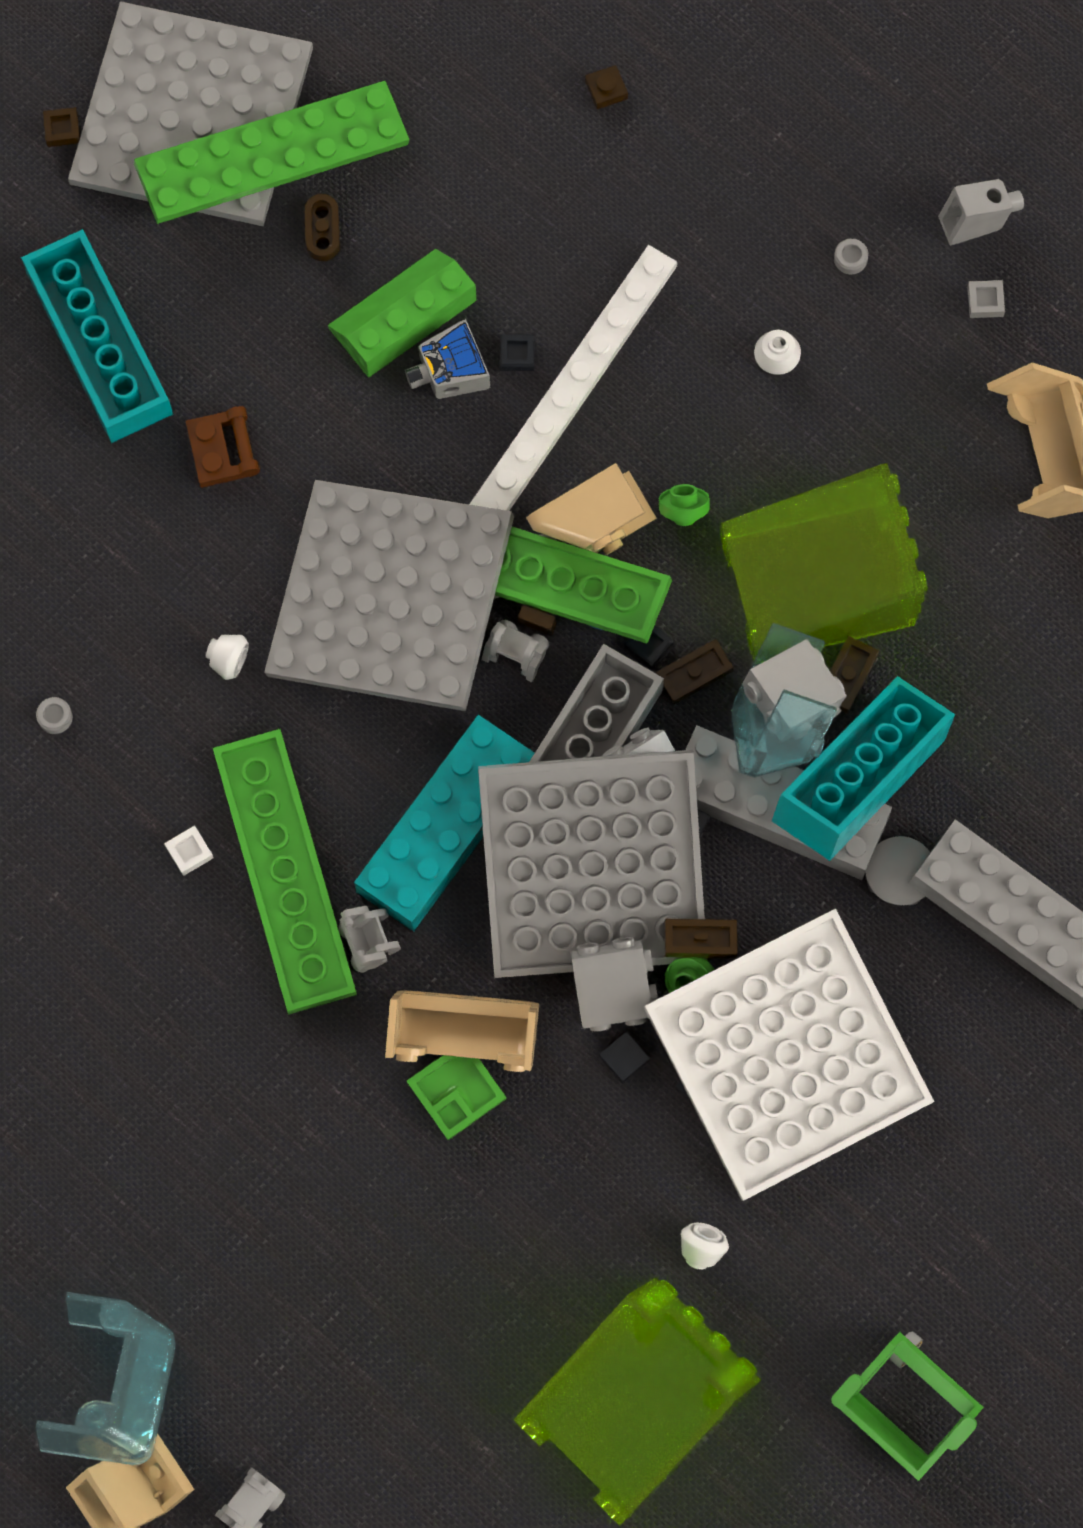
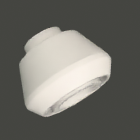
[754,330,801,375]
[206,635,249,680]
[681,1223,729,1269]

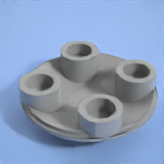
[865,836,930,905]

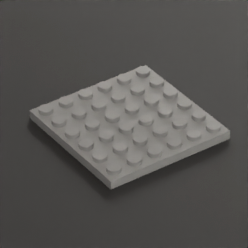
[68,1,313,226]
[264,480,514,711]
[478,750,707,978]

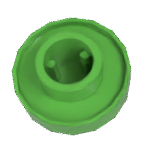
[659,484,710,526]
[665,957,714,993]

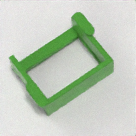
[832,1332,984,1481]

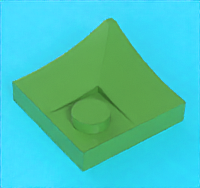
[407,1055,507,1140]

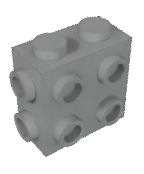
[742,639,847,741]
[570,937,658,1031]

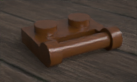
[186,406,260,488]

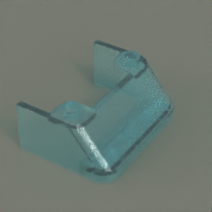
[732,623,837,778]
[36,1292,175,1465]

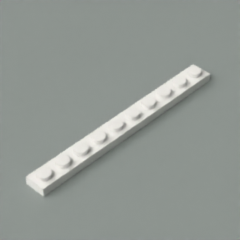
[469,245,677,511]

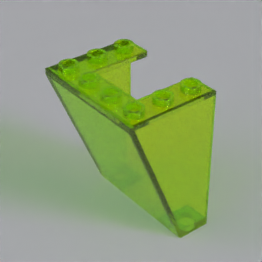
[720,463,928,663]
[514,1277,761,1526]

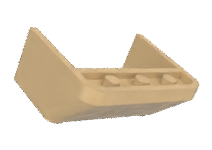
[987,363,1083,518]
[526,463,657,555]
[385,990,539,1072]

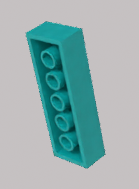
[21,229,173,443]
[772,676,955,861]
[354,715,535,932]

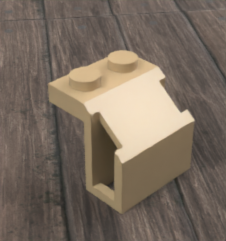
[66,1428,195,1528]

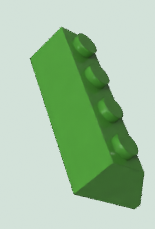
[328,249,477,378]

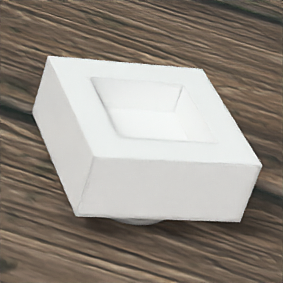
[164,826,214,876]

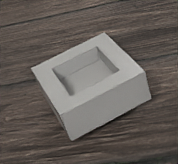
[967,280,1005,318]

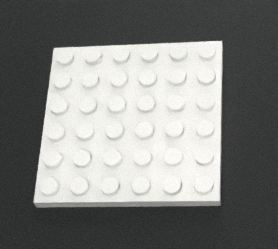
[643,909,934,1201]

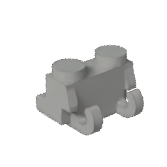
[482,620,549,682]
[339,906,401,973]
[215,1467,285,1528]

